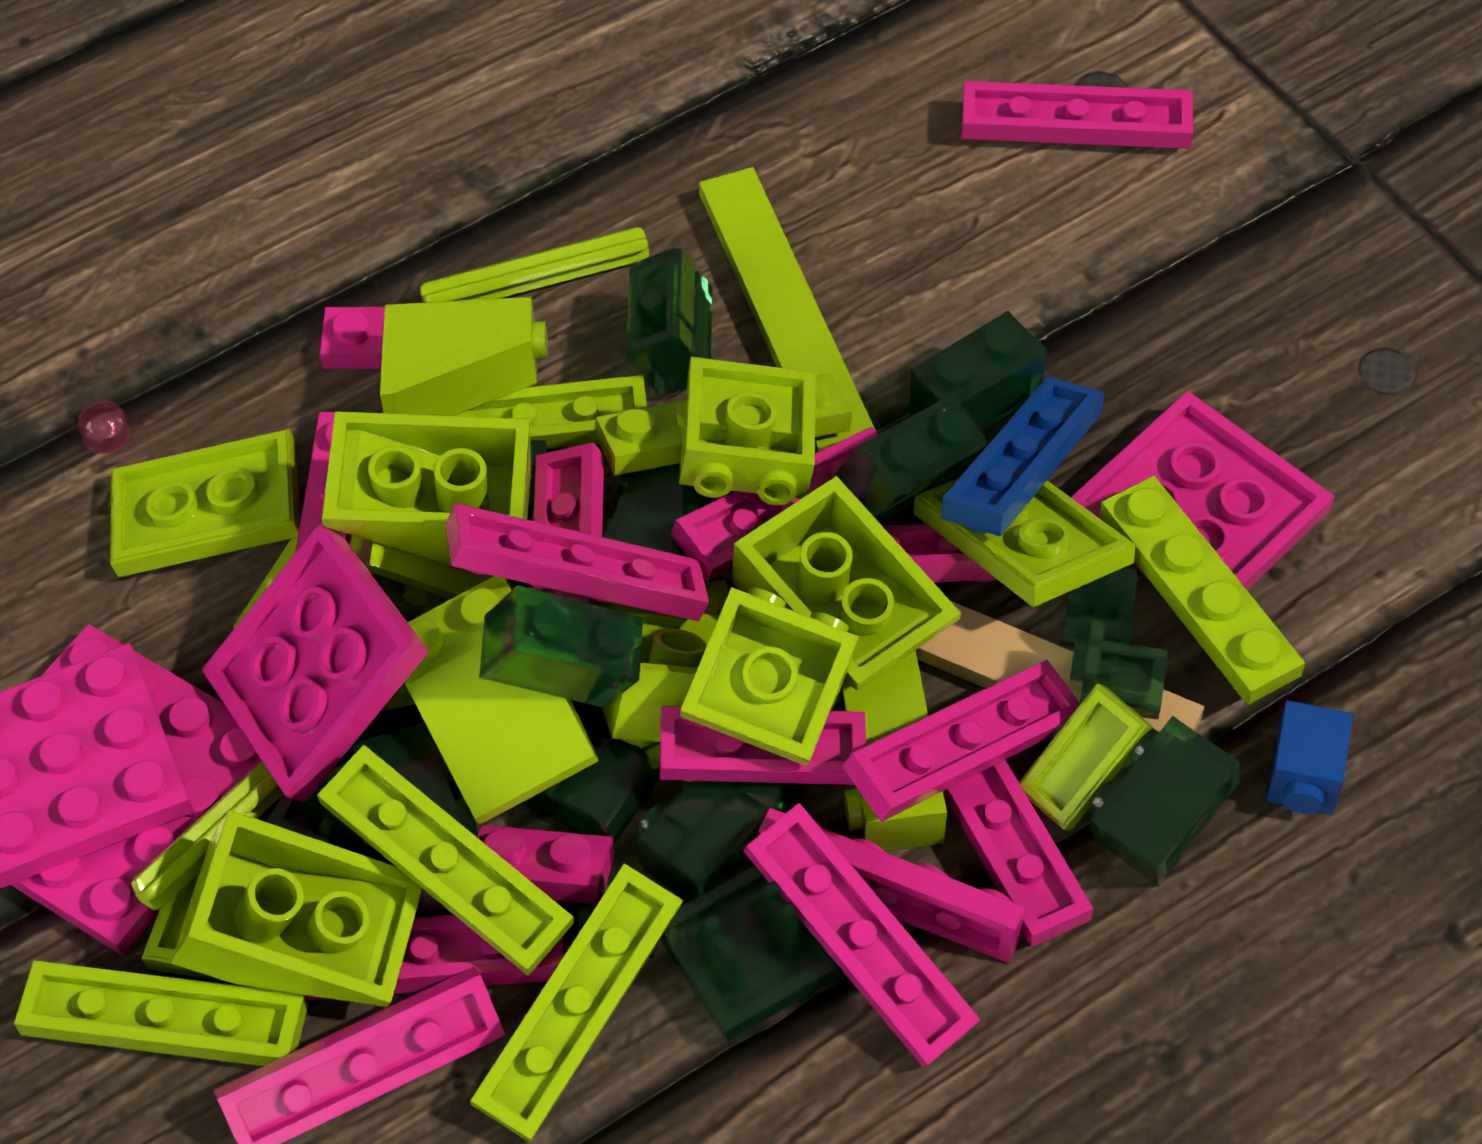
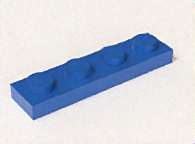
[941,376,1104,537]

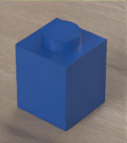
[1266,700,1353,814]

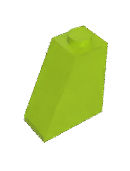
[380,297,548,416]

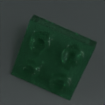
[660,866,845,1042]

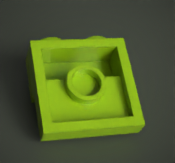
[679,357,816,505]
[680,587,859,767]

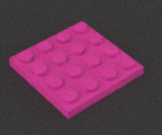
[11,624,262,957]

